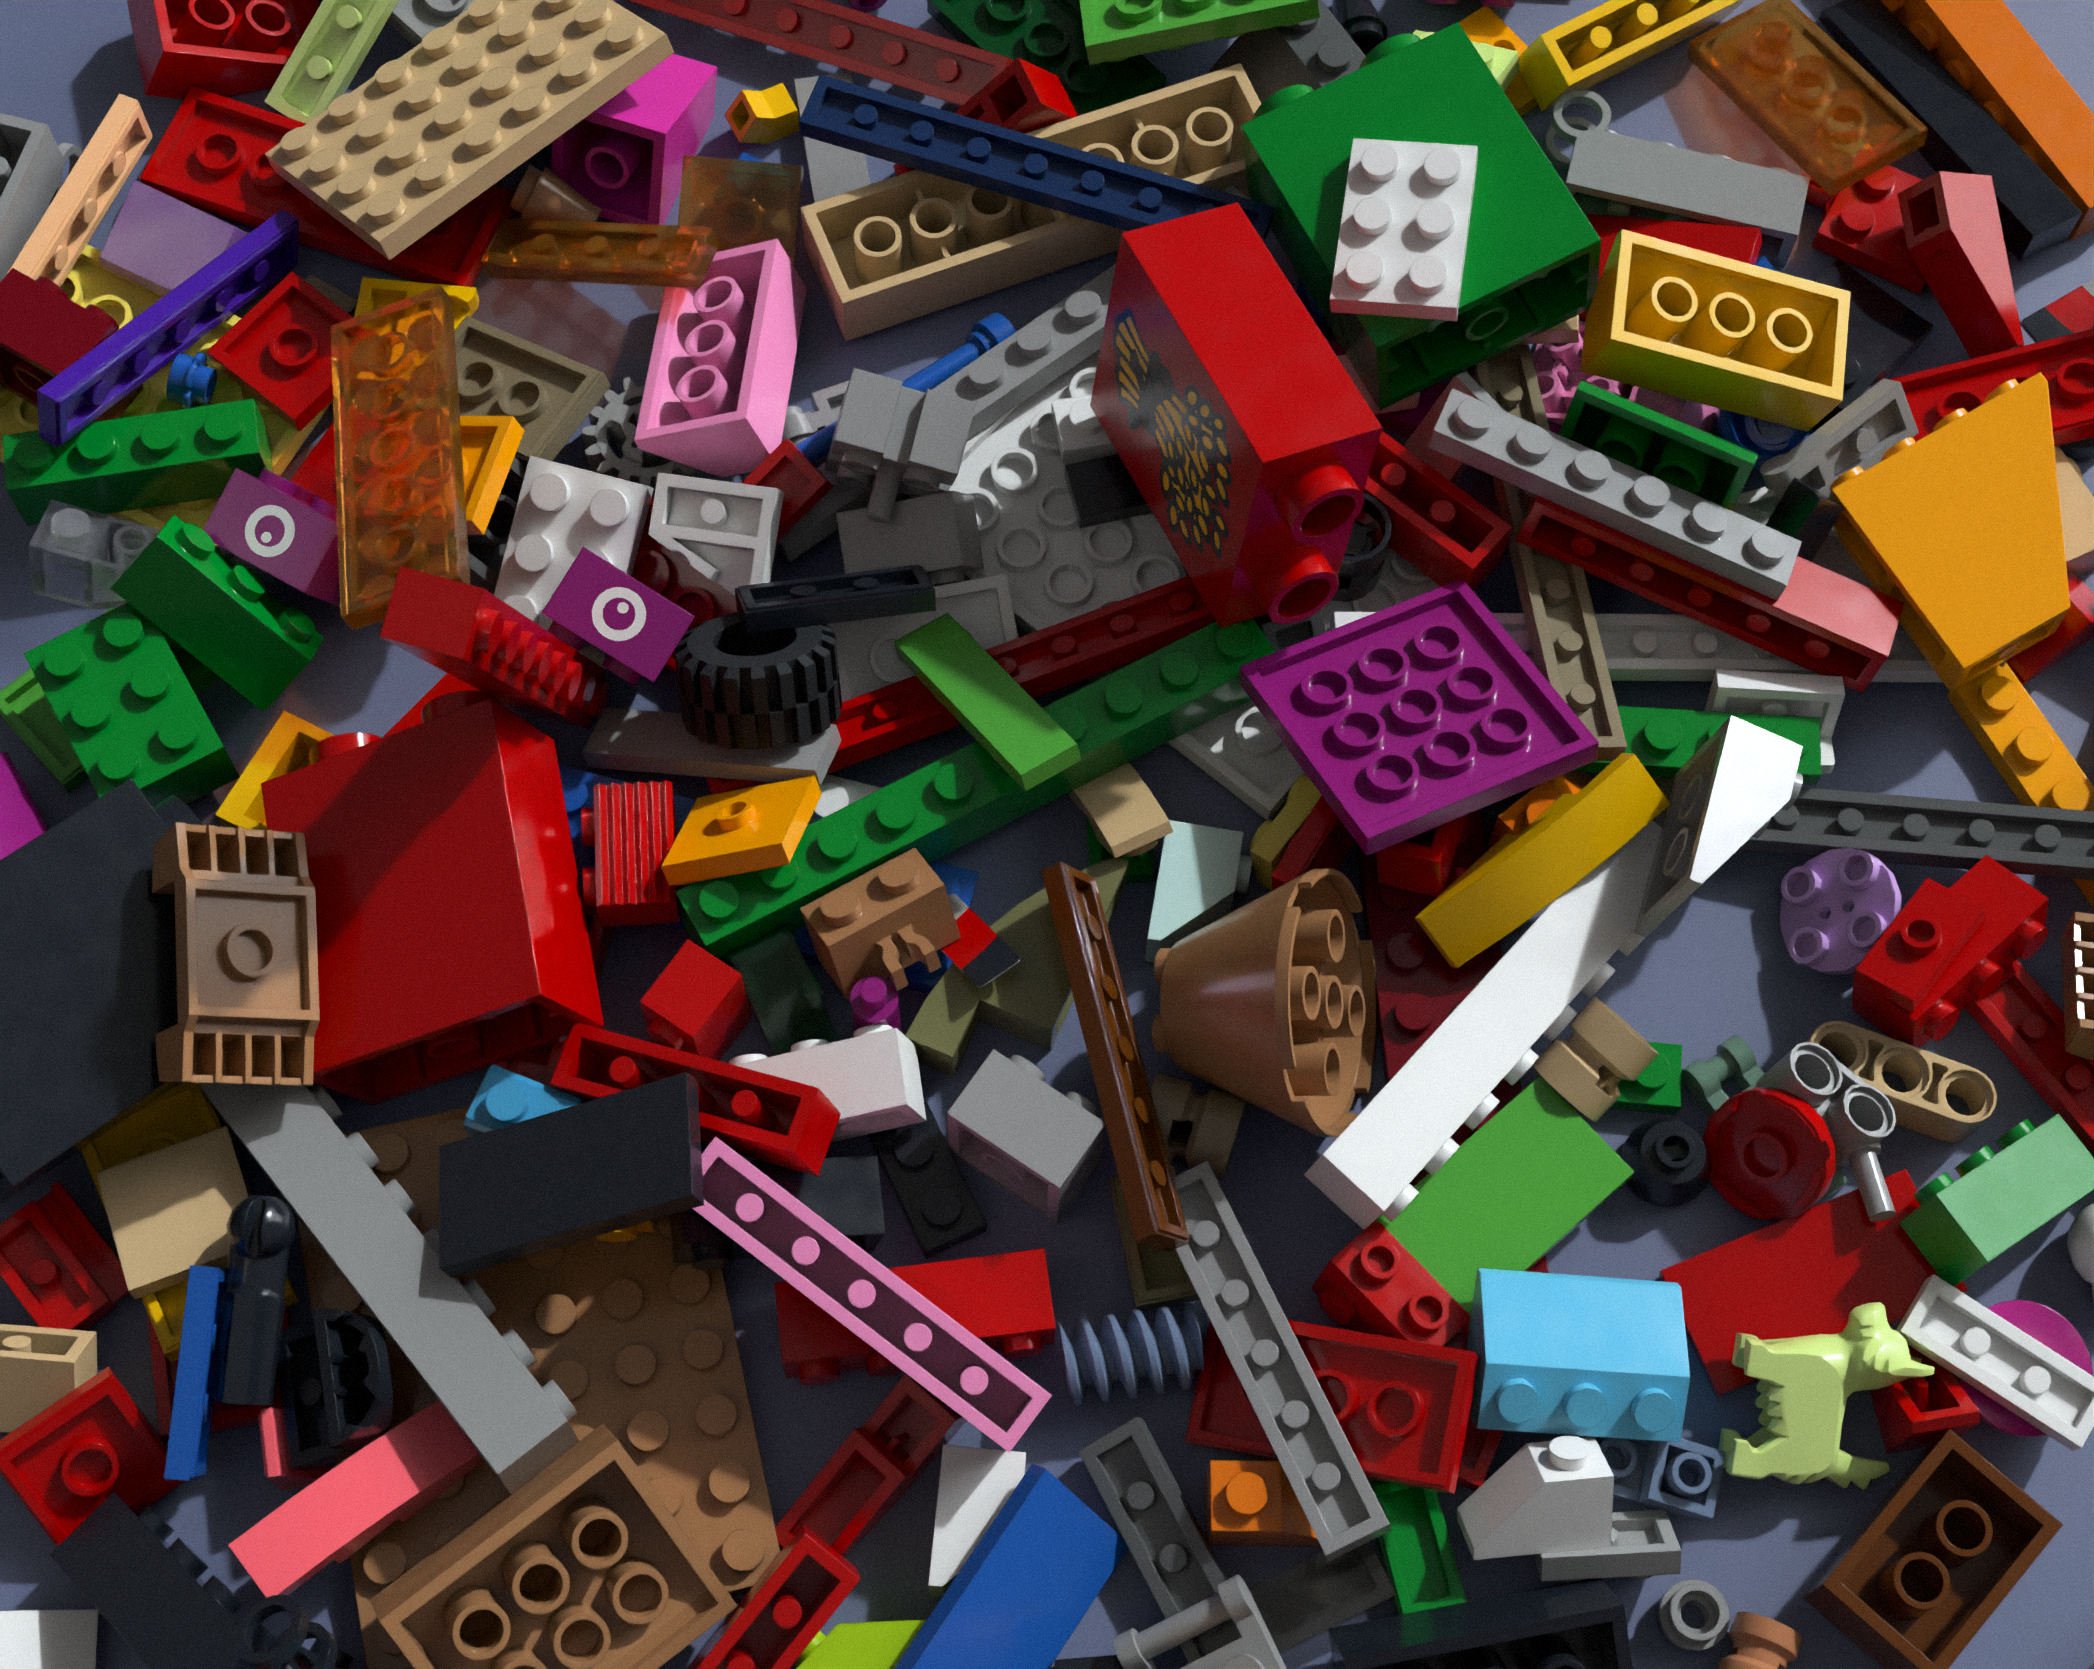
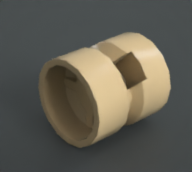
[1532,996,1659,1122]

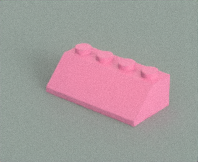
[634,239,807,478]

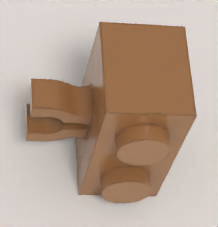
[800,847,961,999]

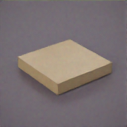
[96,1126,251,1299]

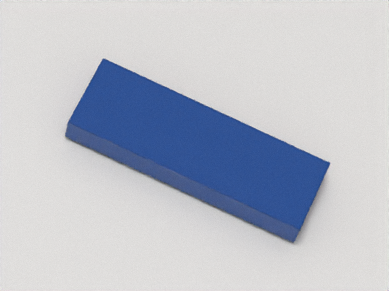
[164,1265,227,1481]

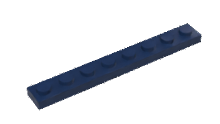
[799,74,1275,243]

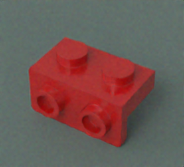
[1311,1221,1470,1346]

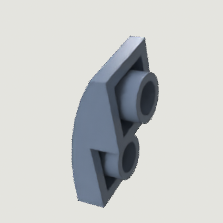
[1576,1435,1726,1521]

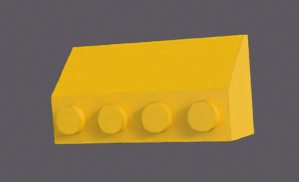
[1580,229,1851,432]

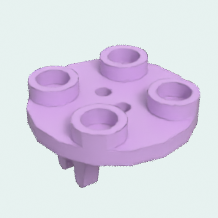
[1779,848,1902,975]

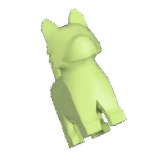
[1718,1302,1935,1490]

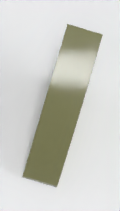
[905,857,1129,1077]

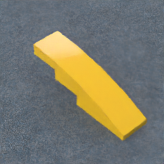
[1415,753,1670,968]

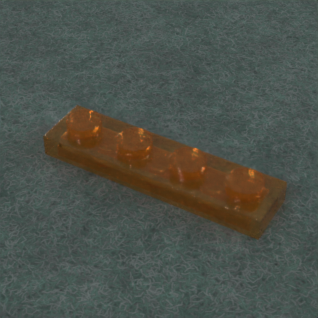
[481,218,720,288]

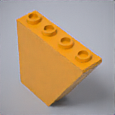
[1829,372,2070,692]

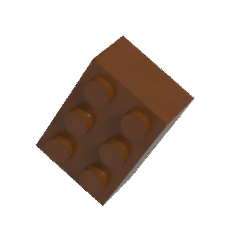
[1802,1429,2063,1669]

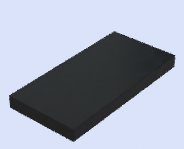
[439,1072,704,1278]

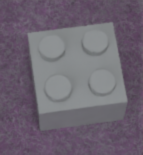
[947,1049,1106,1225]

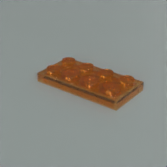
[1687,0,1928,196]

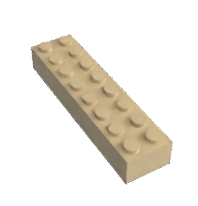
[800,63,1261,342]

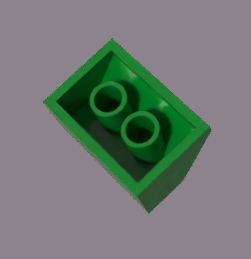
[1559,380,1758,511]

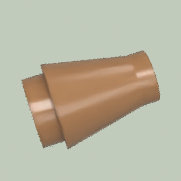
[509,165,602,240]

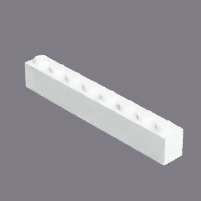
[1304,820,1661,1230]

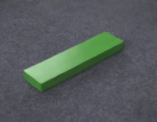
[894,612,1081,792]

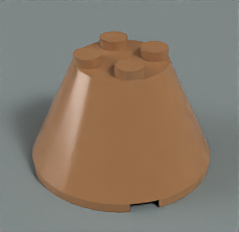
[1152,868,1378,1137]

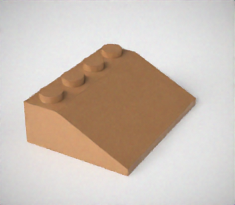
[370,1424,738,1669]

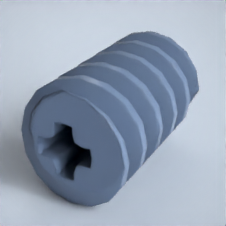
[1057,1302,1204,1407]

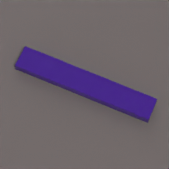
[37,209,299,447]

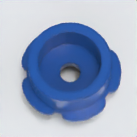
[166,352,217,409]

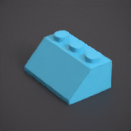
[1466,1268,1690,1442]

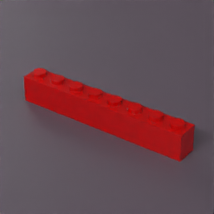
[379,566,609,730]

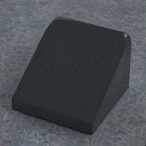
[1765,477,1844,562]

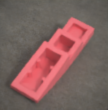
[228,1400,484,1597]

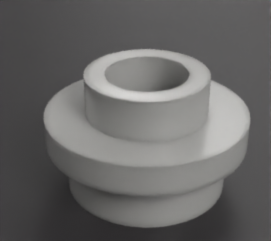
[1658,1579,1730,1652]

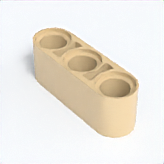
[1807,1021,1997,1143]

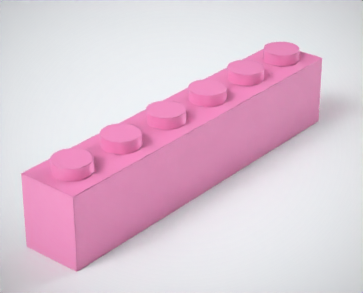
[692,1136,1052,1453]

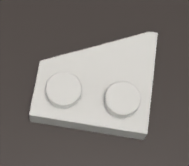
[648,472,784,595]

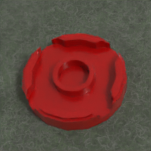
[1702,1087,1836,1220]

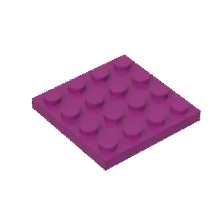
[1239,579,1599,856]

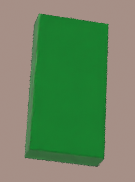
[1369,1481,1467,1616]

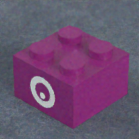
[203,468,387,612]
[542,547,695,686]

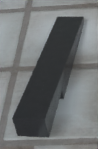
[1819,0,2082,262]

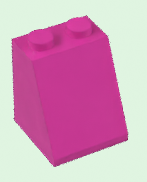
[551,54,718,234]

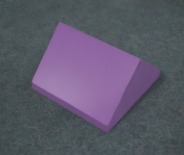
[99,179,249,296]

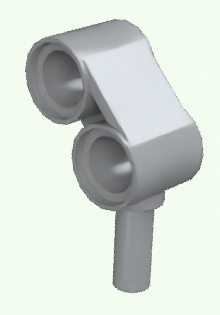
[1755,1042,1896,1222]

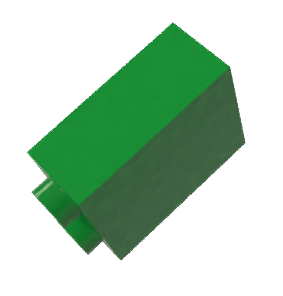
[1241,22,1601,410]

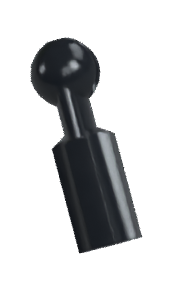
[209,1195,296,1406]

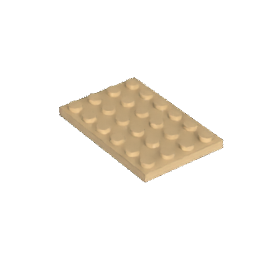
[265,0,674,261]

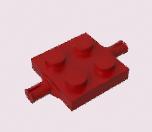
[1802,152,1926,294]

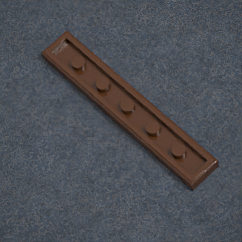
[1041,862,1189,1252]

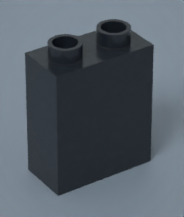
[0,778,202,1204]

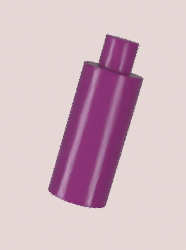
[850,976,901,1032]

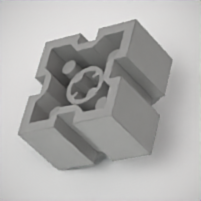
[824,368,976,523]

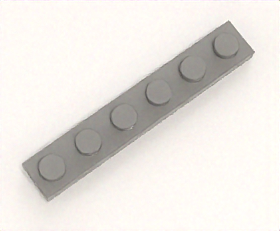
[1426,388,1802,601]
[1173,1161,1392,1562]

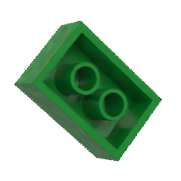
[23,602,240,807]

